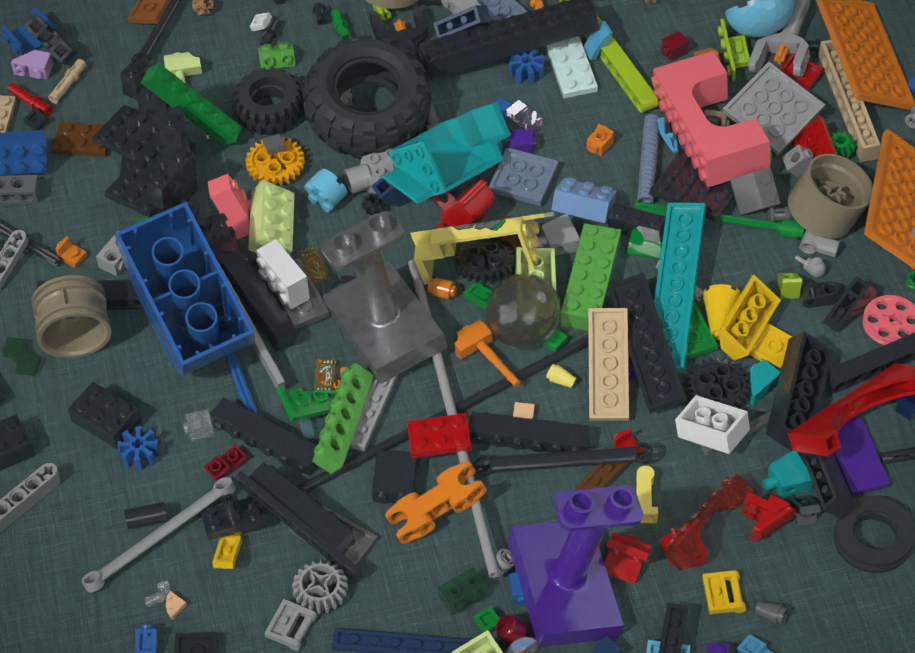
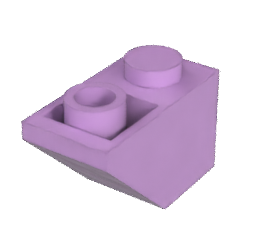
[11,50,54,80]

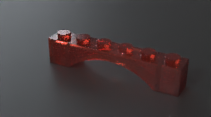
[663,473,754,571]

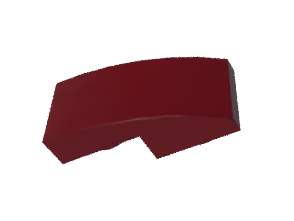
[203,444,249,482]

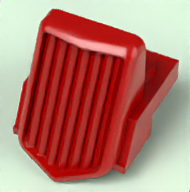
[741,492,798,542]
[604,532,652,583]

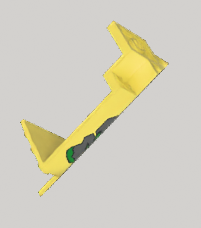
[410,212,554,285]

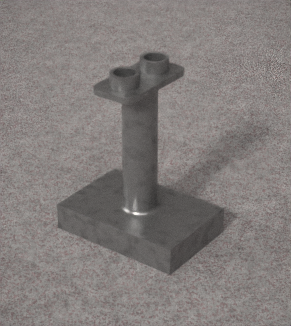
[321,211,447,384]

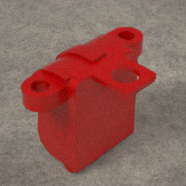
[432,179,495,229]

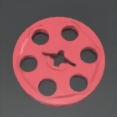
[863,295,915,345]

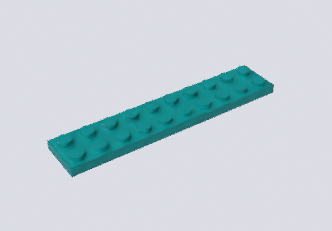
[654,203,706,372]

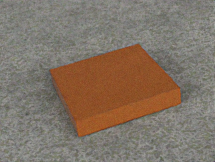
[127,0,171,24]

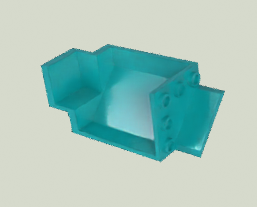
[380,102,511,204]

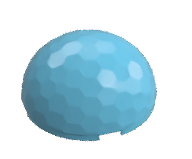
[725,0,795,38]

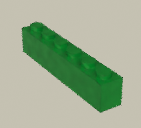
[141,63,242,146]

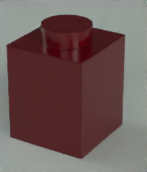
[661,31,689,62]

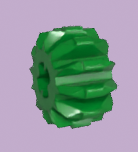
[830,130,855,159]

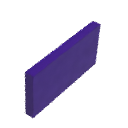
[833,418,891,496]

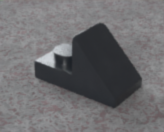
[790,495,821,526]

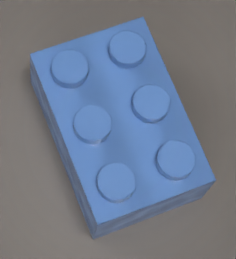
[551,177,617,223]

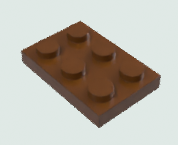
[52,122,108,158]

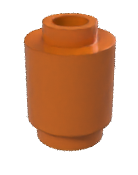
[427,277,457,300]

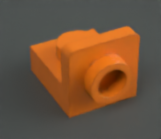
[56,236,87,268]

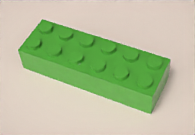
[561,223,621,331]

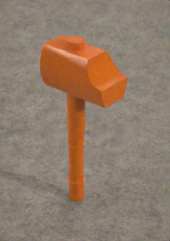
[454,320,520,387]

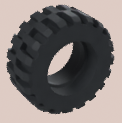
[234,67,304,135]

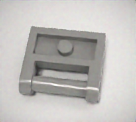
[264,599,317,651]

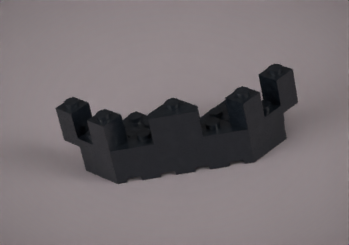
[92,63,198,218]

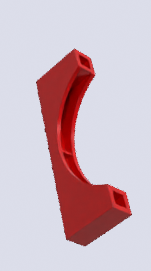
[788,363,915,457]

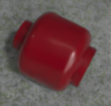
[495,614,527,645]

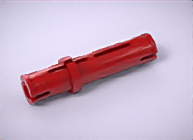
[7,82,53,116]

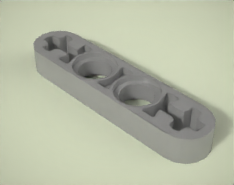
[0,230,29,290]

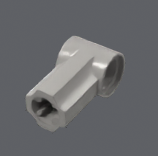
[799,230,840,257]

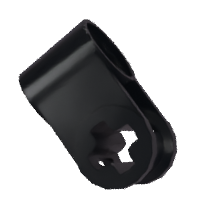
[801,281,838,308]

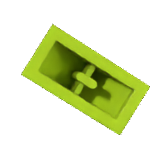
[777,273,802,299]

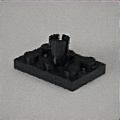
[200,494,268,541]

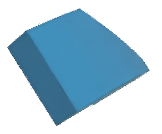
[657,117,679,153]

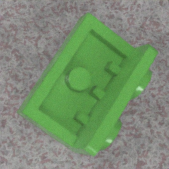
[258,42,296,69]

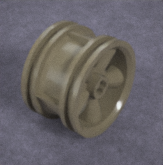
[32,275,111,358]

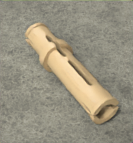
[48,59,87,104]

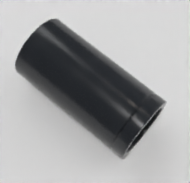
[124,501,168,530]

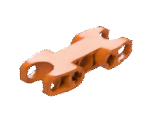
[385,461,487,544]

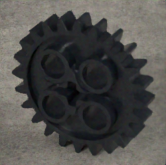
[454,238,515,284]
[686,357,751,408]

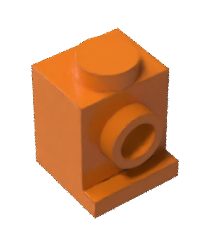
[586,124,614,157]

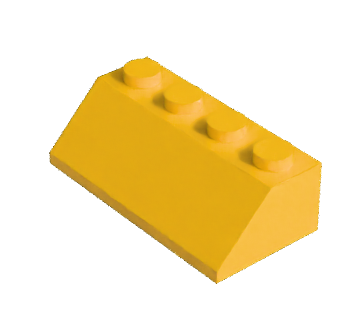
[719,275,781,361]

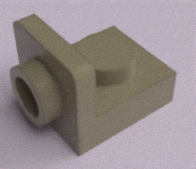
[705,109,730,127]

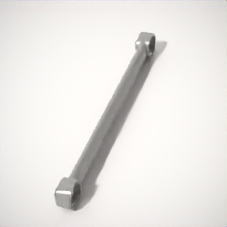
[82,477,236,592]

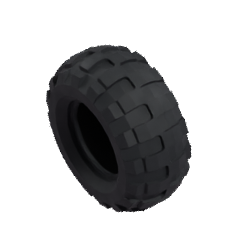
[303,36,432,159]

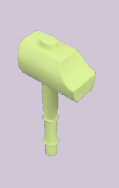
[164,52,202,122]

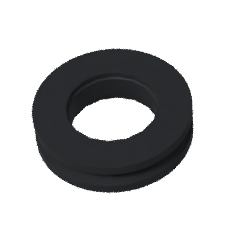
[834,496,915,573]

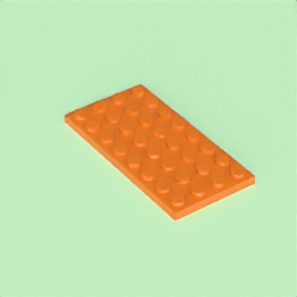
[816,0,915,110]
[864,129,915,270]

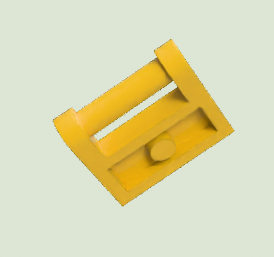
[702,571,747,615]

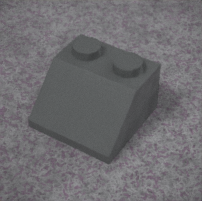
[730,168,780,215]

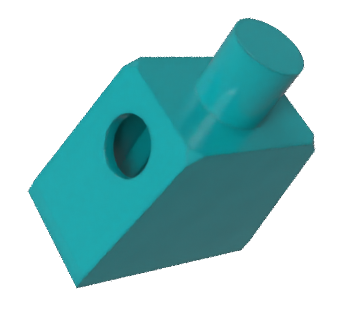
[762,451,813,497]

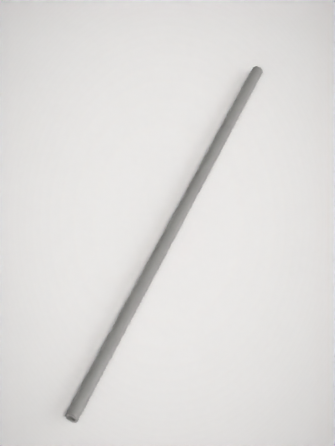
[408,259,499,578]

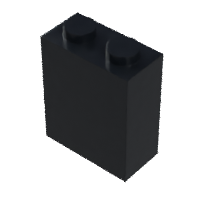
[372,450,418,504]

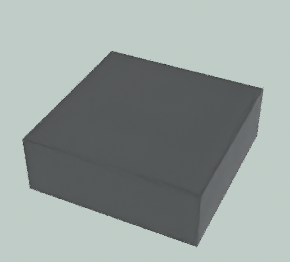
[262,134,285,155]

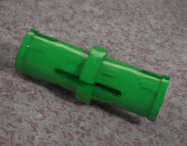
[331,9,352,41]

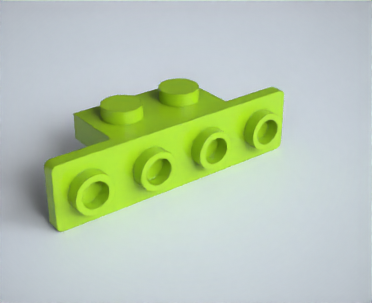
[718,19,750,82]

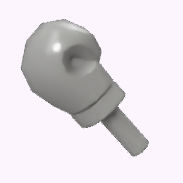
[795,255,826,278]

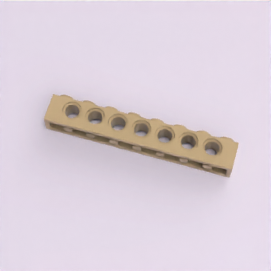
[819,40,881,162]

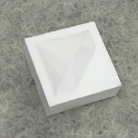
[250,12,272,31]

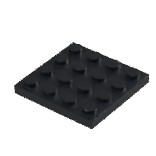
[649,149,735,222]

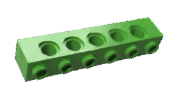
[312,363,374,474]

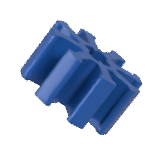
[509,49,544,85]
[118,426,160,471]

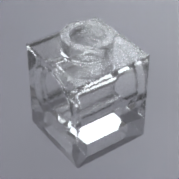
[183,409,214,441]

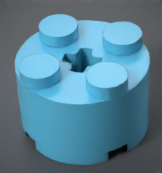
[304,169,347,213]

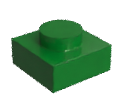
[473,606,499,633]

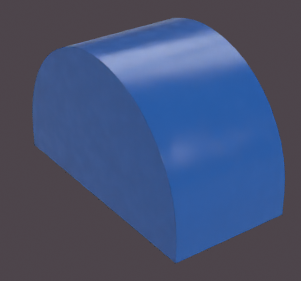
[115,202,255,376]

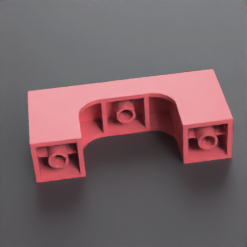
[651,51,770,187]

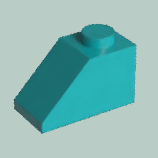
[749,359,780,406]

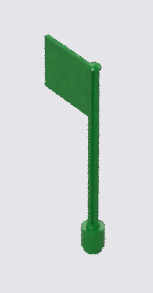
[627,200,804,260]

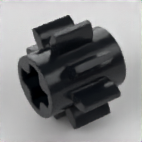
[361,193,385,215]

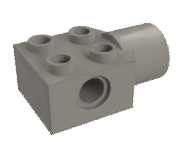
[344,146,396,194]

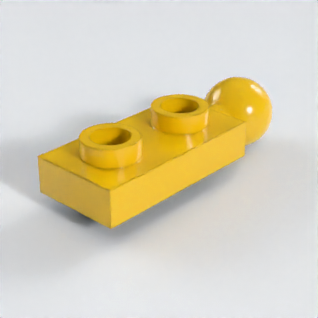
[212,532,242,569]

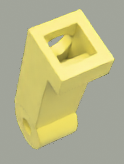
[636,466,658,523]

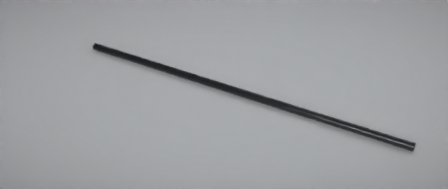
[296,335,589,492]

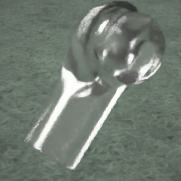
[144,580,171,607]

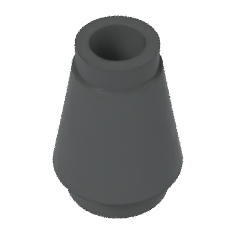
[755,601,788,625]

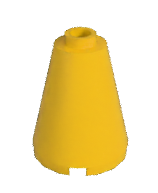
[703,284,742,340]

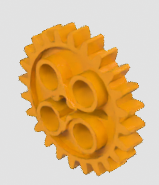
[245,137,305,186]

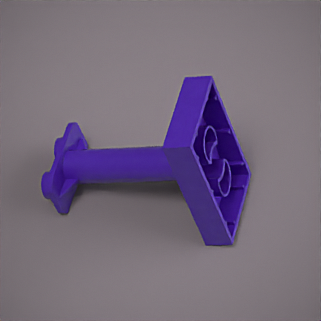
[507,485,644,647]

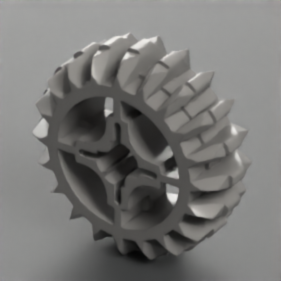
[292,559,348,614]

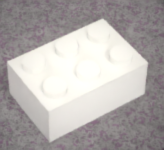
[256,239,310,310]
[675,395,750,454]

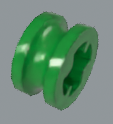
[905,271,915,290]

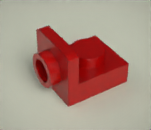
[613,428,644,464]

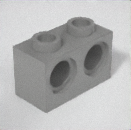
[96,231,126,276]

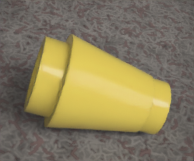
[546,364,576,388]

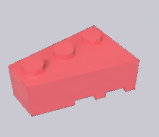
[208,174,251,240]

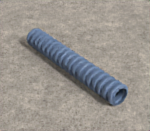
[637,114,659,203]

